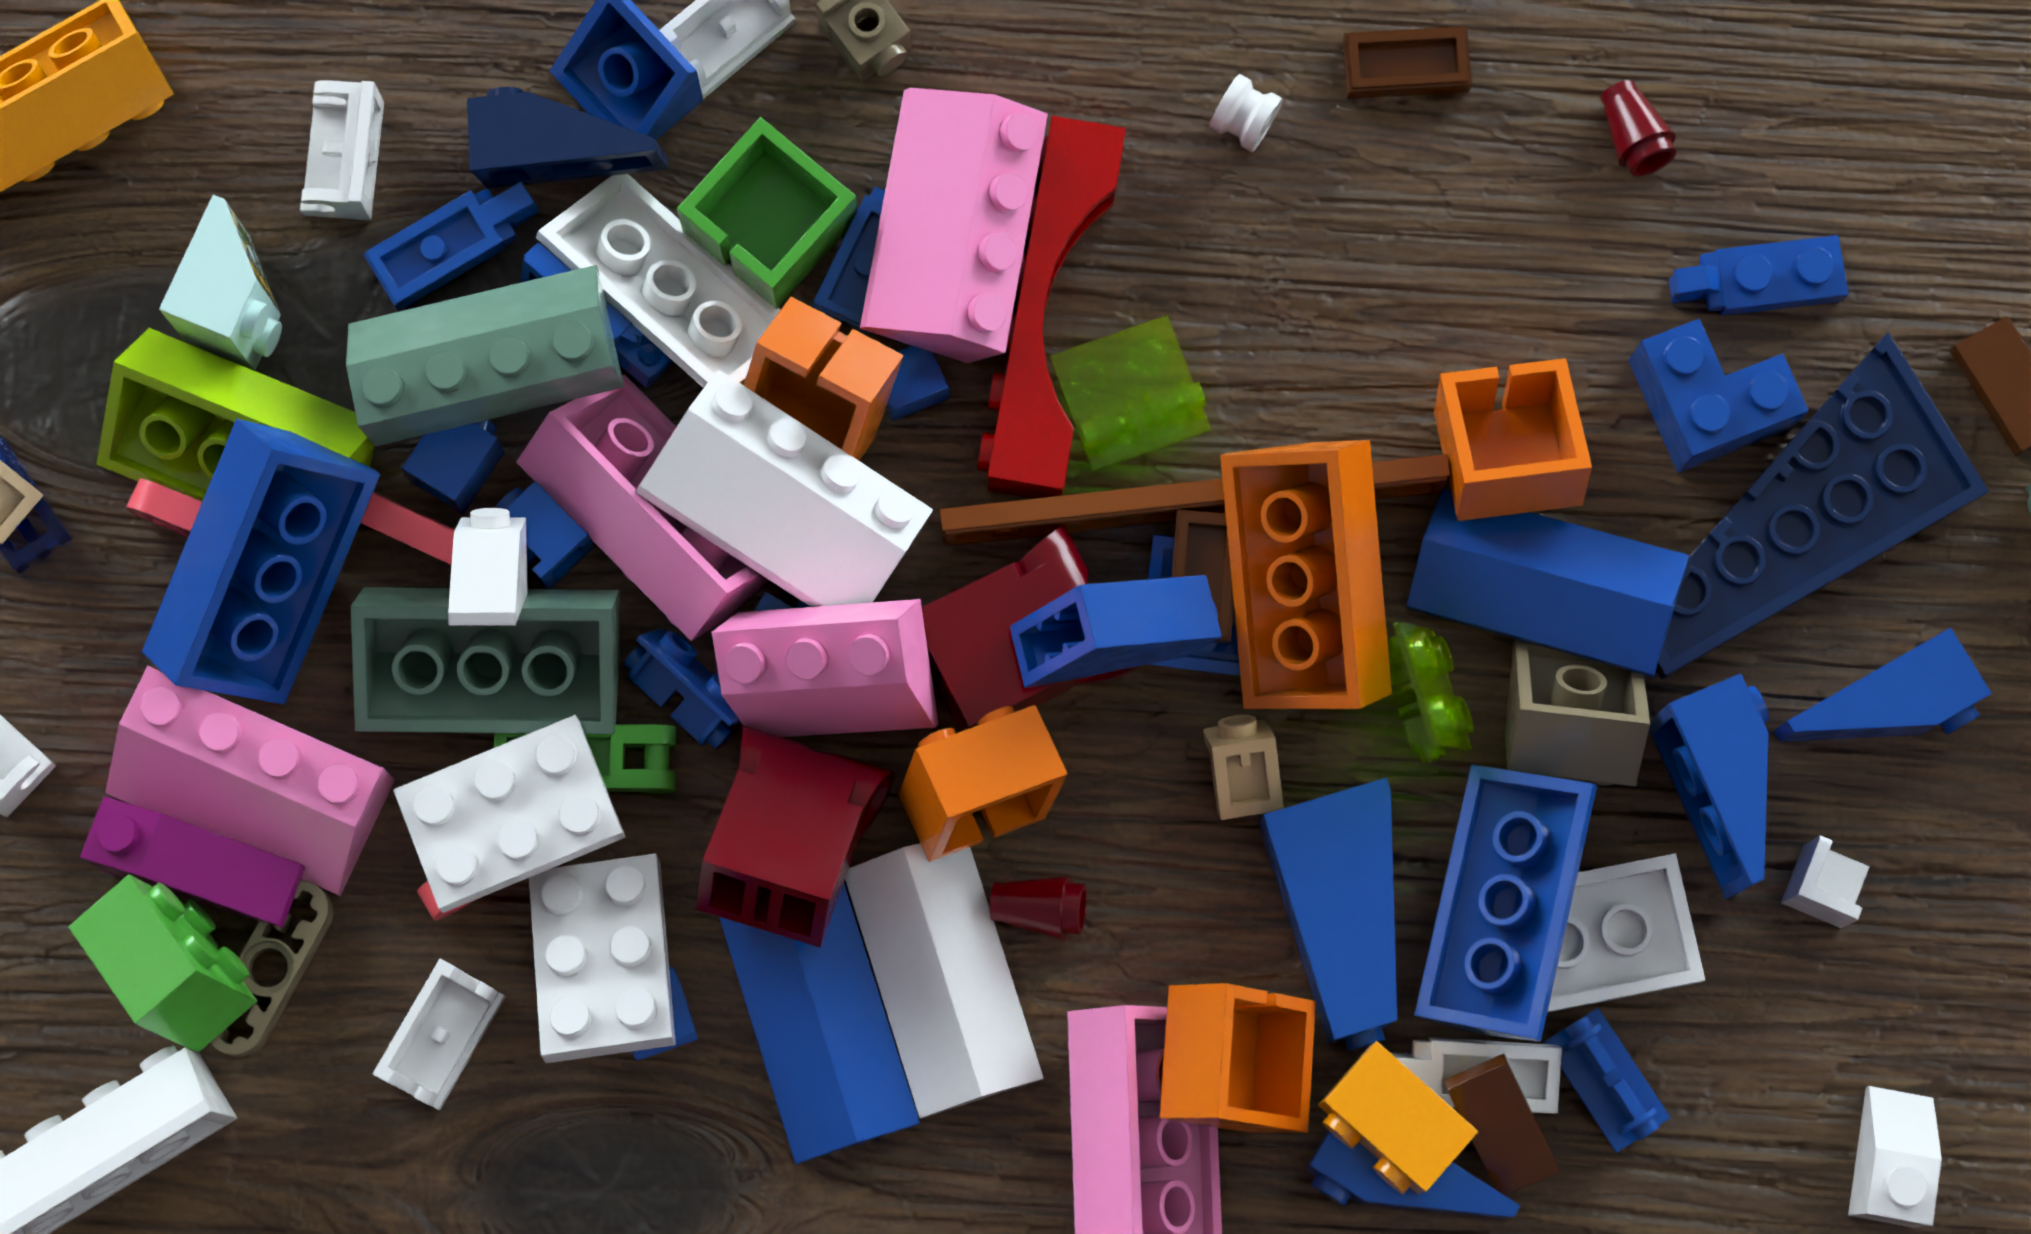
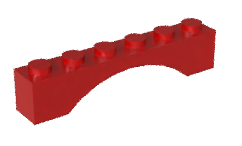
[977,115,1126,499]

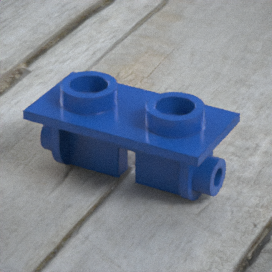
[623,628,740,750]
[1543,1007,1671,1153]

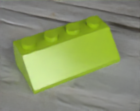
[96,328,375,502]

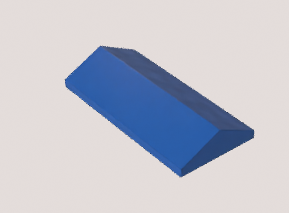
[1406,489,1689,678]
[1414,764,1597,1042]
[719,883,920,1165]

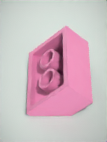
[712,599,939,737]

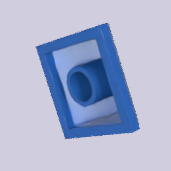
[549,0,703,140]

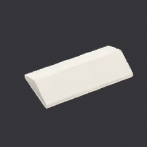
[536,174,781,388]
[845,843,1044,1119]

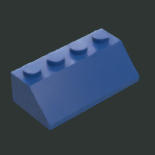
[142,419,380,705]

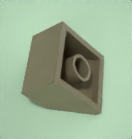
[1505,639,1650,787]

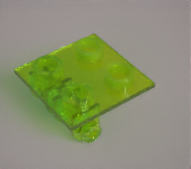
[1050,315,1211,472]
[1387,621,1474,763]

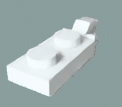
[1390,1037,1562,1114]

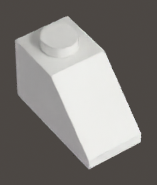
[448,508,528,625]
[1848,1086,1942,1228]

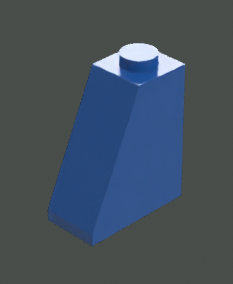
[1009,575,1222,688]

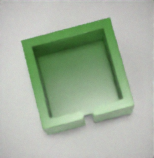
[677,117,858,309]
[68,874,258,1053]

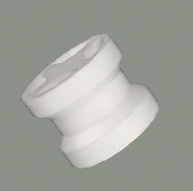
[1209,74,1283,152]

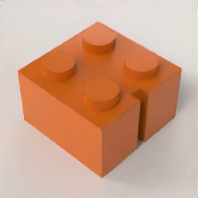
[744,297,904,461]
[1434,358,1592,521]
[898,705,1068,862]
[1159,983,1316,1133]

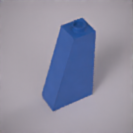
[1258,778,1397,1051]

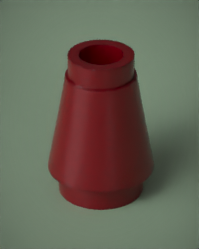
[1600,80,1677,177]
[990,876,1087,940]

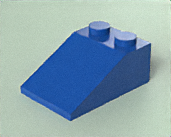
[1649,673,1769,900]

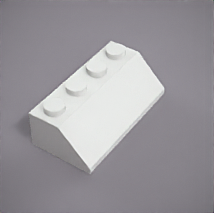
[635,369,933,607]
[0,1045,238,1234]

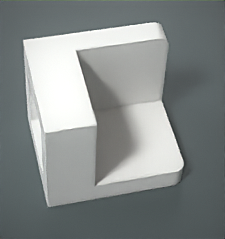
[1781,835,1869,928]

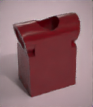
[922,526,1139,732]
[696,726,895,948]

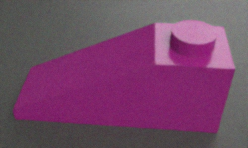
[80,796,305,928]

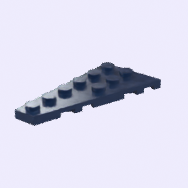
[1656,332,1989,680]

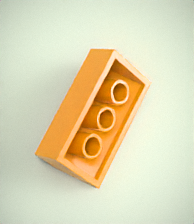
[0,0,174,192]

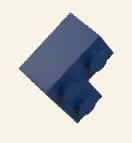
[1628,318,1809,473]

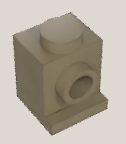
[816,0,911,82]

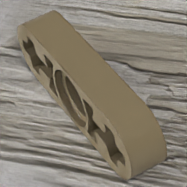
[210,880,334,1057]

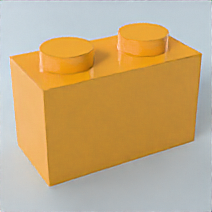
[1318,1041,1479,1194]

